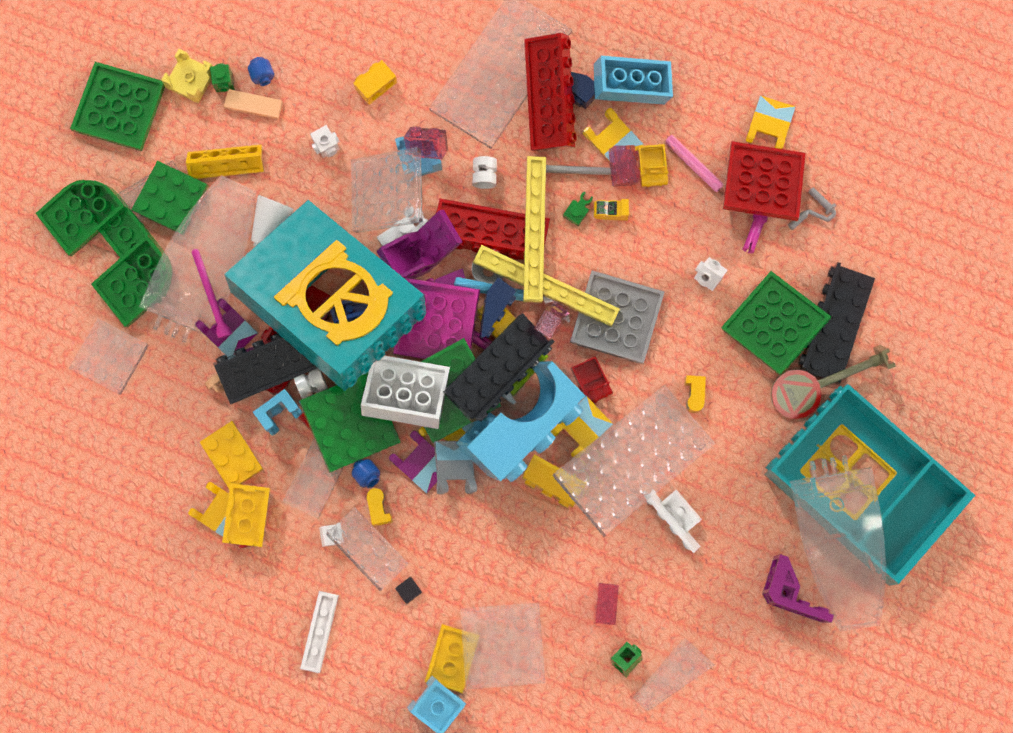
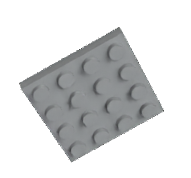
[570,270,664,364]

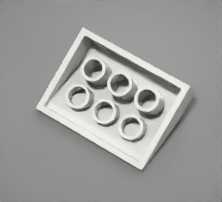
[361,356,450,429]

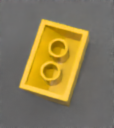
[522,454,586,508]

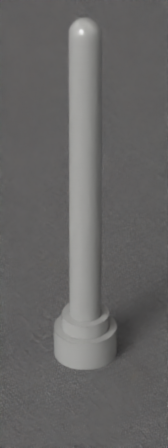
[546,165,617,175]

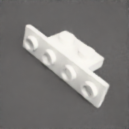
[642,487,702,553]

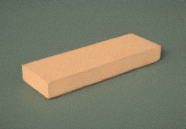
[224,89,283,120]

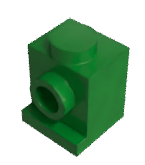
[611,642,642,678]

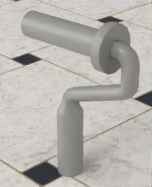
[788,187,837,230]

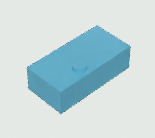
[593,56,673,105]

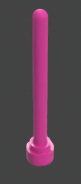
[192,249,233,339]

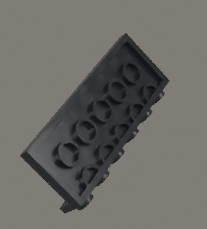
[798,262,875,385]
[443,313,555,423]
[213,333,317,404]

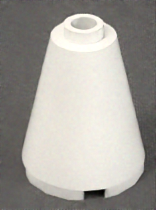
[251,195,294,246]

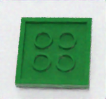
[131,161,209,235]

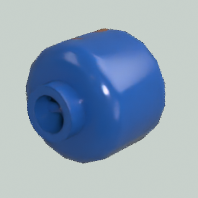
[247,57,274,86]
[351,459,380,488]

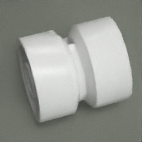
[472,156,497,189]
[294,368,328,399]

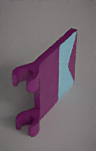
[195,298,258,357]
[389,430,437,494]

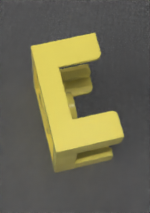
[161,49,213,103]

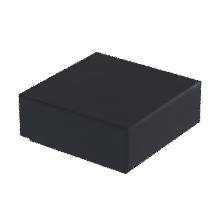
[395,577,423,604]

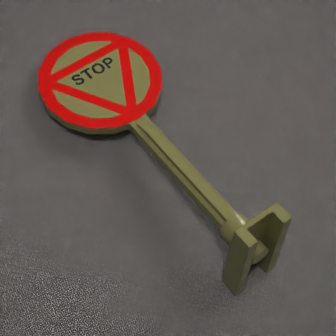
[771,345,896,419]

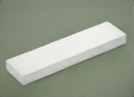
[300,591,339,673]

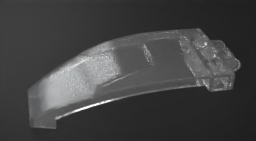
[139,175,257,343]
[790,455,886,632]

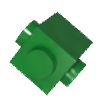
[210,63,235,92]

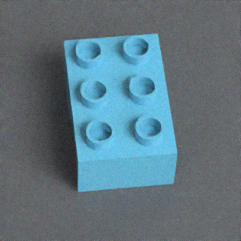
[456,361,585,482]

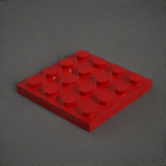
[723,141,806,221]

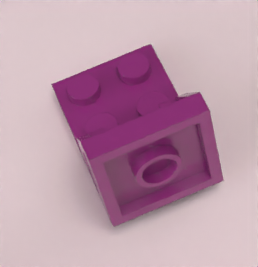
[376,210,462,279]
[762,554,834,623]

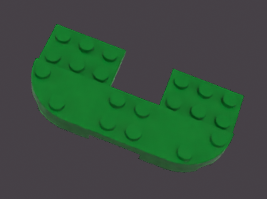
[35,180,172,328]

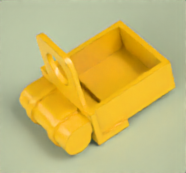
[638,144,669,187]

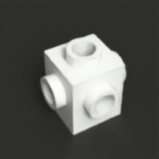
[310,125,340,158]
[694,257,727,291]

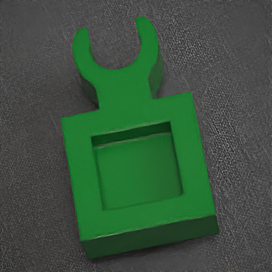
[563,192,593,226]

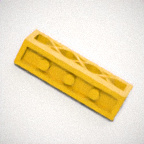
[186,144,264,179]

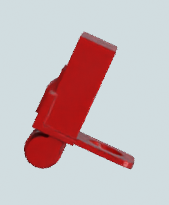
[571,356,613,404]

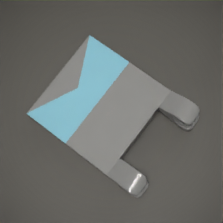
[434,441,477,494]

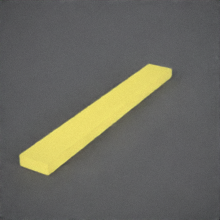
[523,156,546,303]
[473,245,620,327]

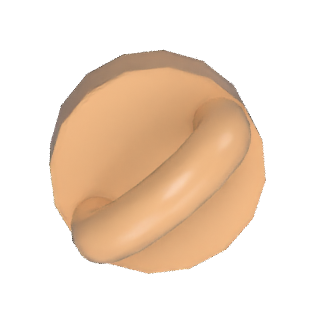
[205,374,224,392]

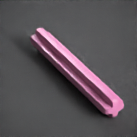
[665,135,723,192]

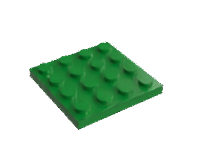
[70,62,165,151]
[721,271,831,376]
[421,338,501,443]
[299,372,400,473]

